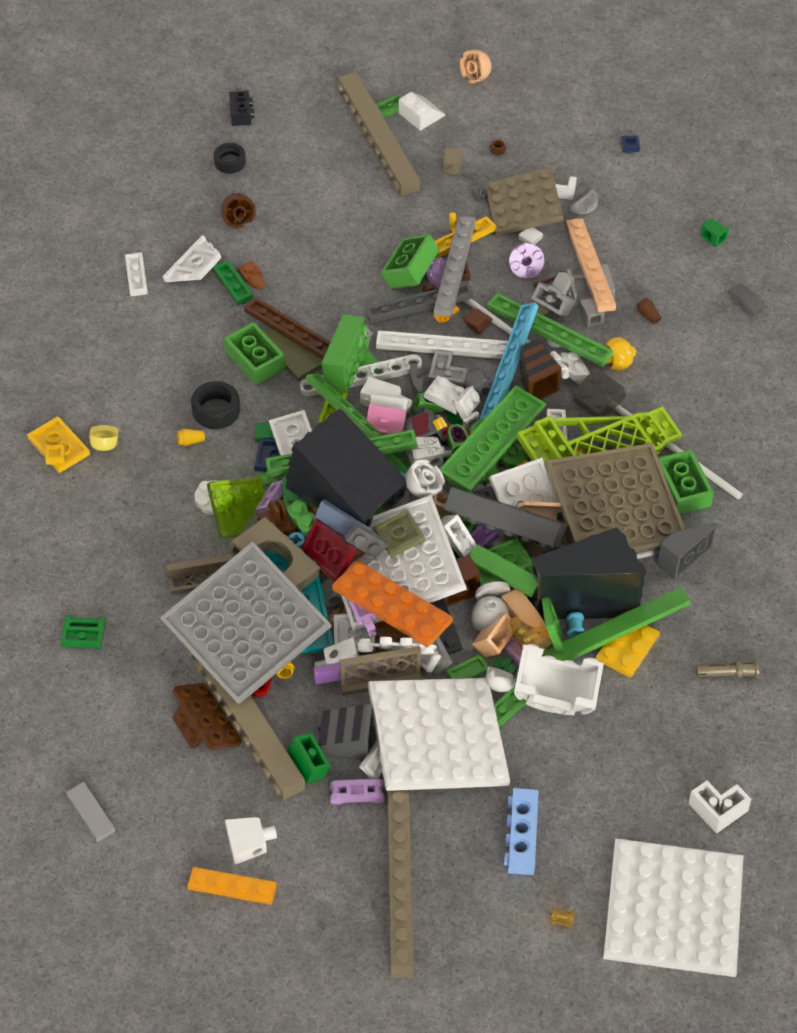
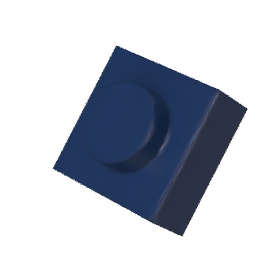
[621,135,640,152]

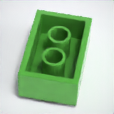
[381,234,439,289]
[224,322,286,385]
[658,450,714,514]

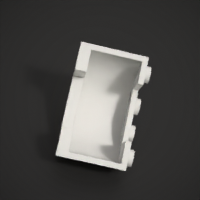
[514,644,604,715]

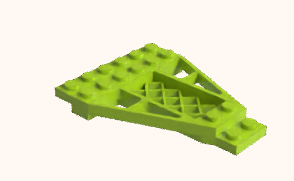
[516,406,683,473]

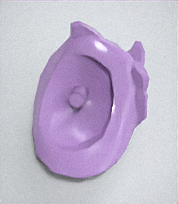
[426,258,447,287]

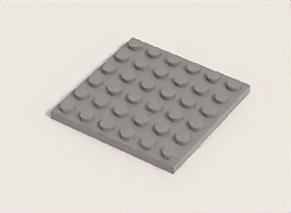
[160,541,331,705]

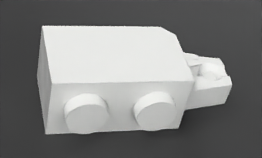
[360,377,413,413]

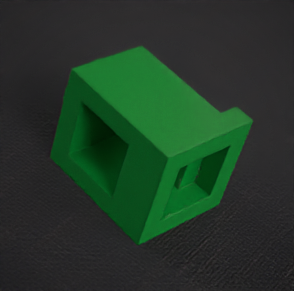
[700,218,729,247]

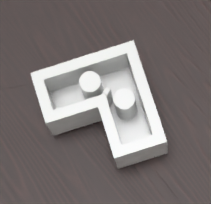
[688,781,751,834]

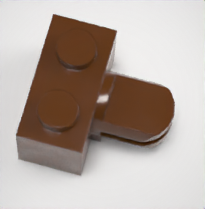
[257,499,298,536]

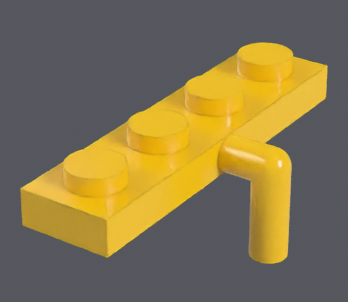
[434,212,496,258]

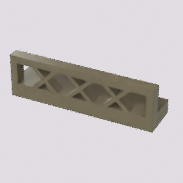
[166,554,233,594]

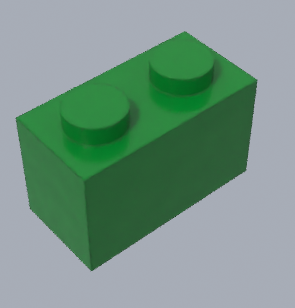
[287,733,331,785]

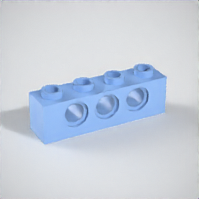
[504,788,539,875]

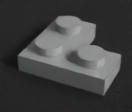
[428,350,468,387]

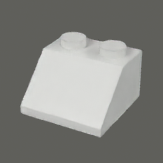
[399,92,445,131]

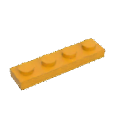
[188,867,277,905]

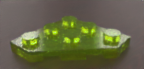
[207,477,265,539]

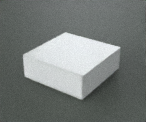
[518,228,543,245]

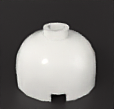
[406,459,445,499]
[471,596,510,632]

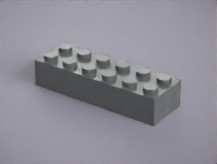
[444,487,568,549]

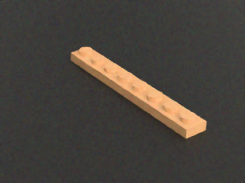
[566,218,616,312]

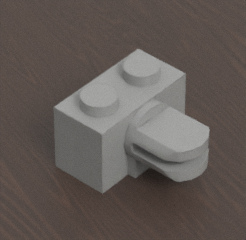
[531,272,576,316]

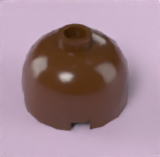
[221,193,256,229]

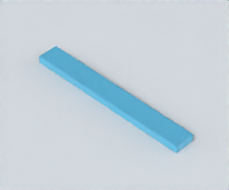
[479,303,539,420]

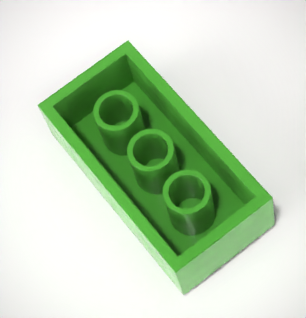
[321,314,369,393]

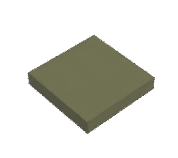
[373,509,425,558]

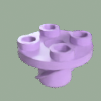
[509,243,544,278]

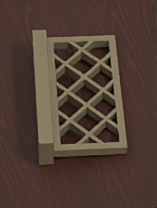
[339,646,422,696]

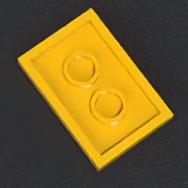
[27,416,90,473]
[596,625,660,678]

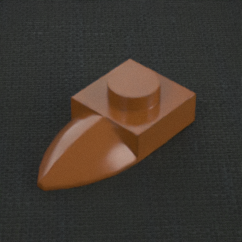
[237,261,264,290]

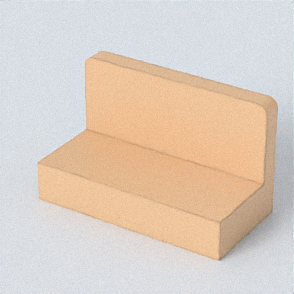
[518,501,561,520]

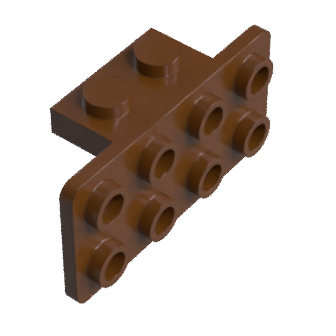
[172,683,242,750]

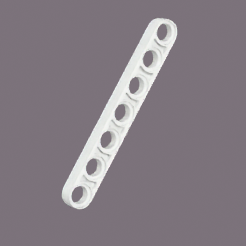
[300,355,422,396]

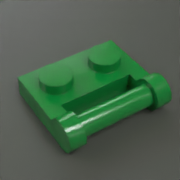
[61,615,106,649]

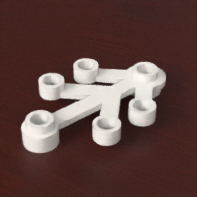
[357,637,436,655]

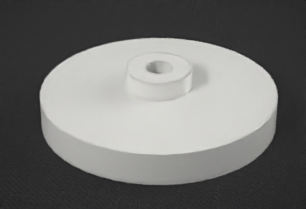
[475,582,511,601]

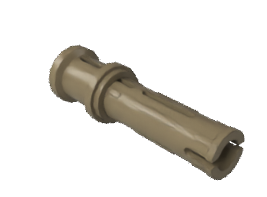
[696,660,759,678]

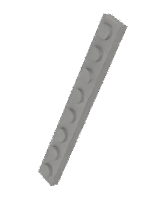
[434,217,476,316]

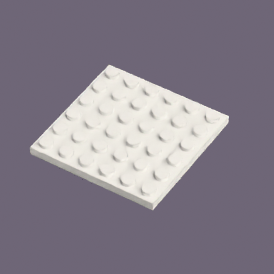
[334,495,467,631]
[368,678,510,791]
[603,838,743,977]

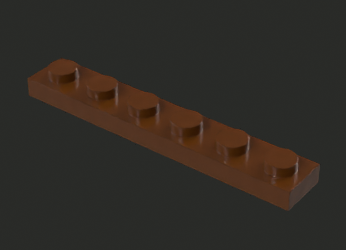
[244,297,331,359]

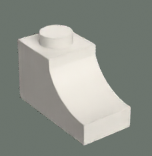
[441,515,477,558]

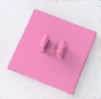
[367,404,406,435]

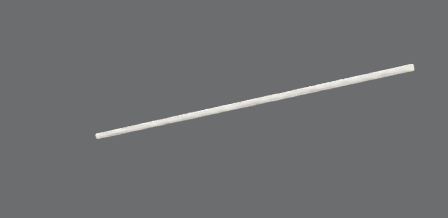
[463,299,743,500]

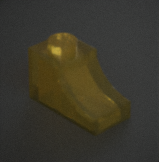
[507,616,552,651]

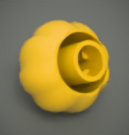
[605,337,636,370]

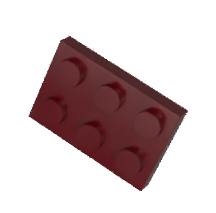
[301,519,357,582]

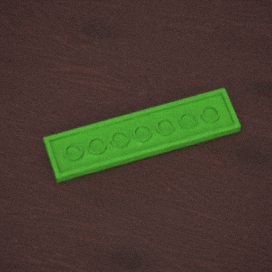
[440,385,547,492]

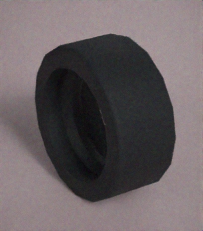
[214,143,246,174]

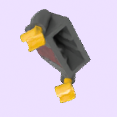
[404,408,448,443]

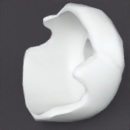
[485,666,516,692]

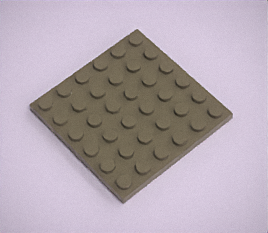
[545,443,686,553]

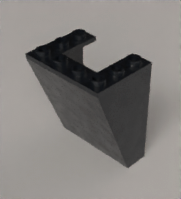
[285,408,407,527]
[528,527,646,620]

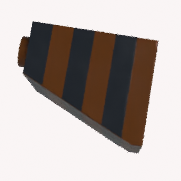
[520,339,562,400]

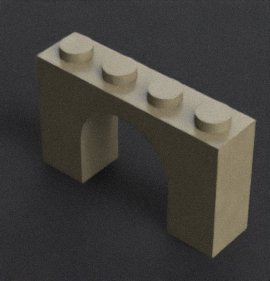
[229,517,320,591]

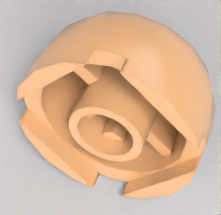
[460,50,491,84]

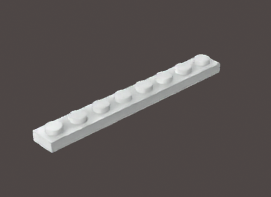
[376,331,508,359]

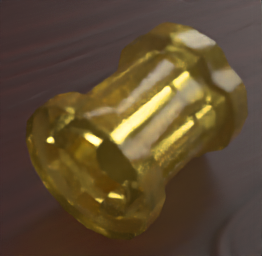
[550,906,575,930]

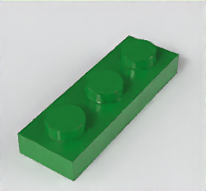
[213,261,253,305]

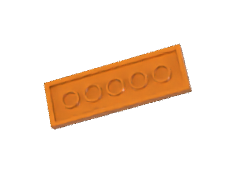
[332,560,453,648]

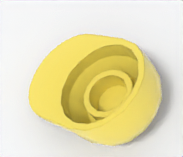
[89,425,119,451]

